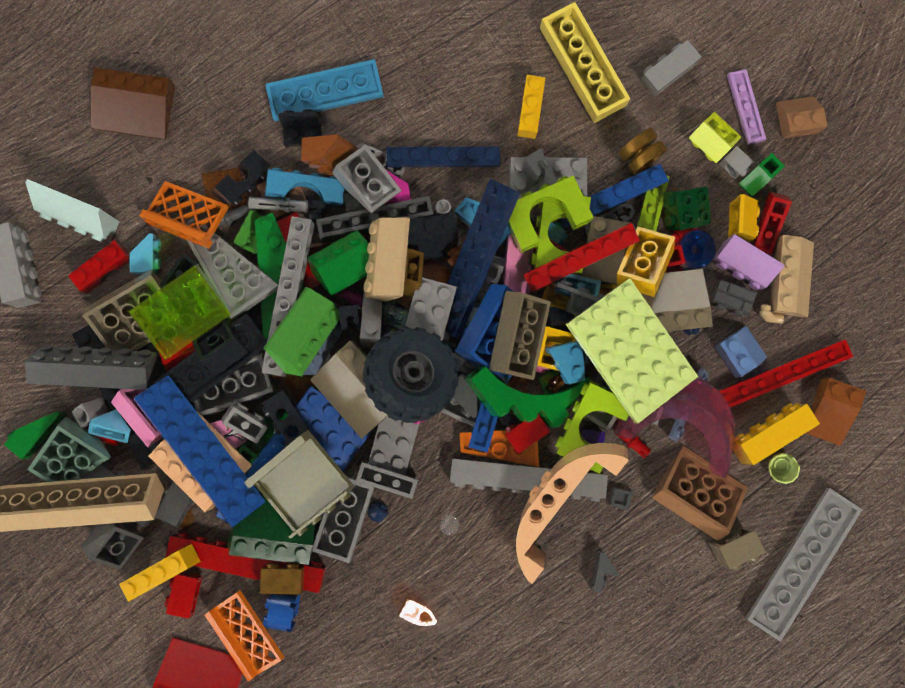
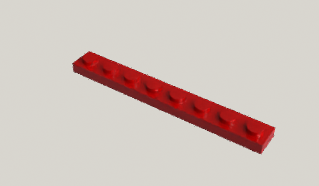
[704,339,853,415]

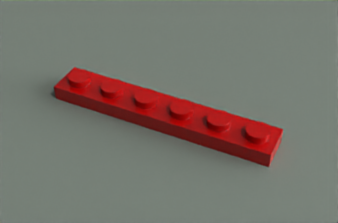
[523,222,640,292]

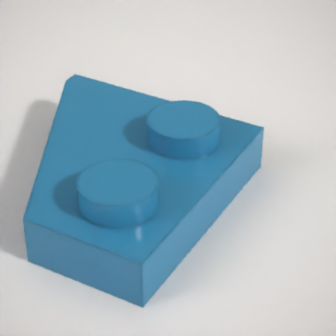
[546,341,585,384]

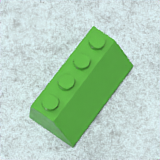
[264,287,340,376]

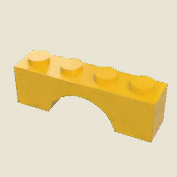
[119,544,201,602]

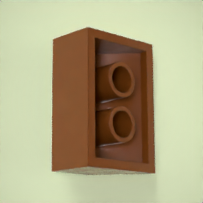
[301,134,359,177]

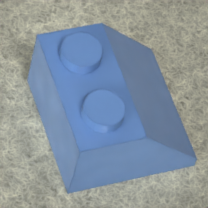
[714,326,767,378]

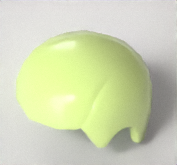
[768,453,800,484]

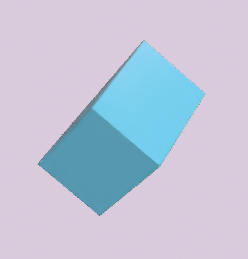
[88,409,130,443]

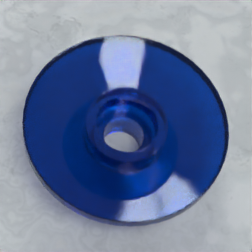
[679,230,716,268]

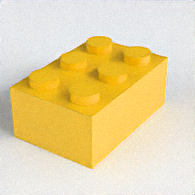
[617,226,675,297]

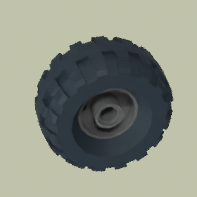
[363,326,459,423]

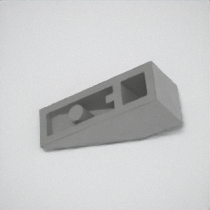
[360,292,382,348]

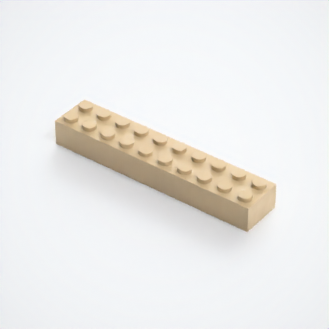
[0,473,164,532]

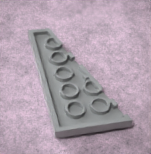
[186,218,278,320]

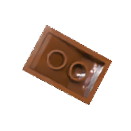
[805,378,866,446]

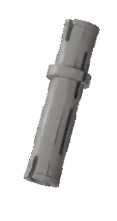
[248,196,308,213]

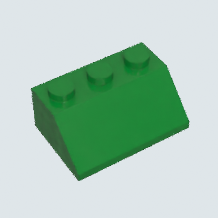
[307,231,369,296]

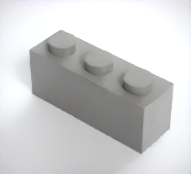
[640,40,702,97]
[356,462,419,499]

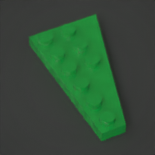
[255,213,305,340]

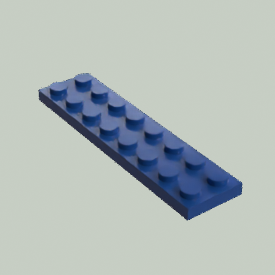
[134,375,266,527]

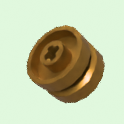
[618,128,668,175]

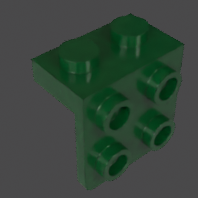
[663,187,711,230]

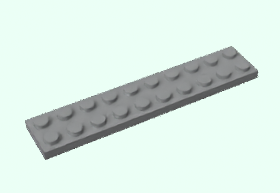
[368,277,457,475]

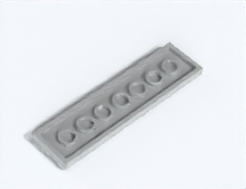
[745,488,862,642]

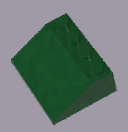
[227,492,315,565]

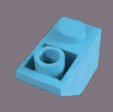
[130,234,161,275]

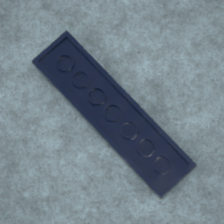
[445,179,521,338]

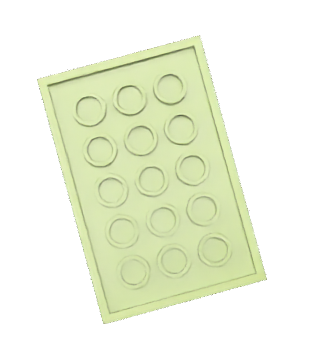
[566,278,698,424]

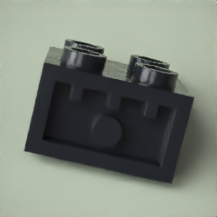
[278,109,322,147]

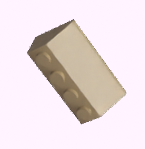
[364,218,410,302]
[770,235,814,317]

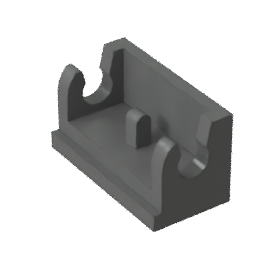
[522,148,549,186]

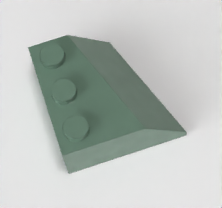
[27,417,111,482]

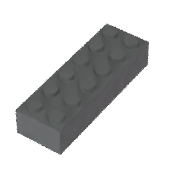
[24,344,159,390]

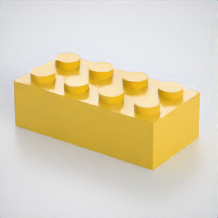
[729,403,820,465]

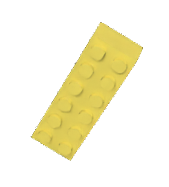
[540,2,630,123]

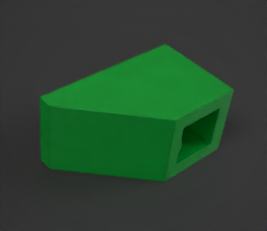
[738,153,785,197]

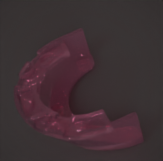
[614,377,735,478]

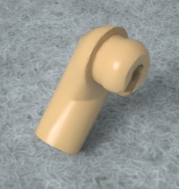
[759,304,784,324]

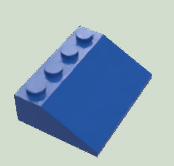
[455,284,514,384]

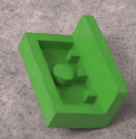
[234,210,263,255]

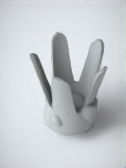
[433,199,452,215]

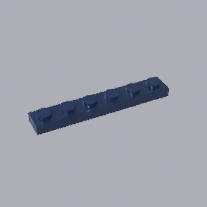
[386,147,500,168]

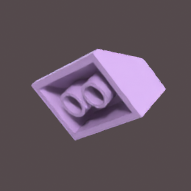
[712,234,785,290]

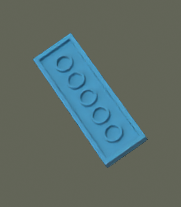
[265,59,384,122]

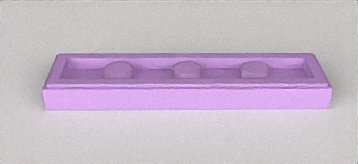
[727,69,766,145]

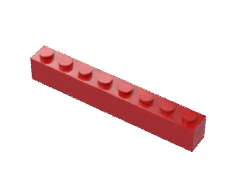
[165,532,326,593]

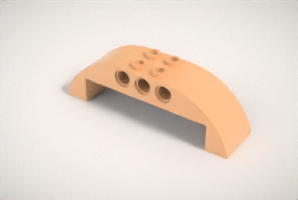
[516,443,629,584]

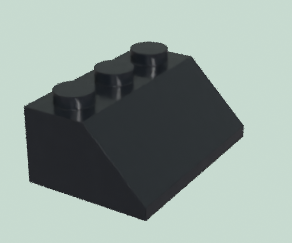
[407,213,458,260]

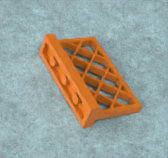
[139,181,229,249]
[204,590,285,681]

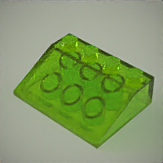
[129,265,231,360]

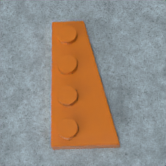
[459,430,539,467]

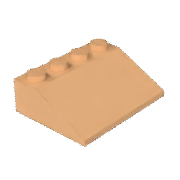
[149,411,252,512]

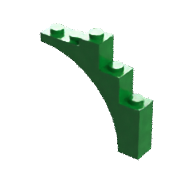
[464,366,590,427]

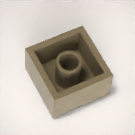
[709,527,766,570]

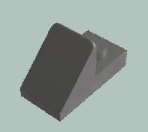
[591,550,620,593]

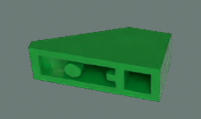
[4,411,67,459]

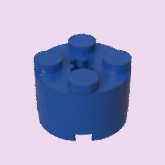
[263,594,300,632]

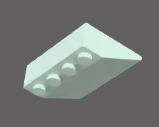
[25,179,120,243]

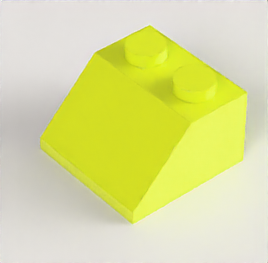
[689,112,741,163]

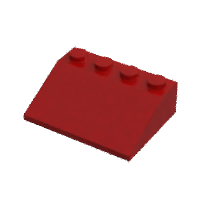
[153,637,243,688]

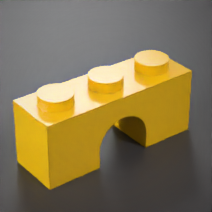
[517,75,546,139]

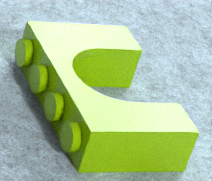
[507,175,594,253]
[531,196,591,276]
[555,380,629,474]

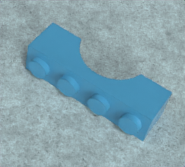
[265,168,344,207]

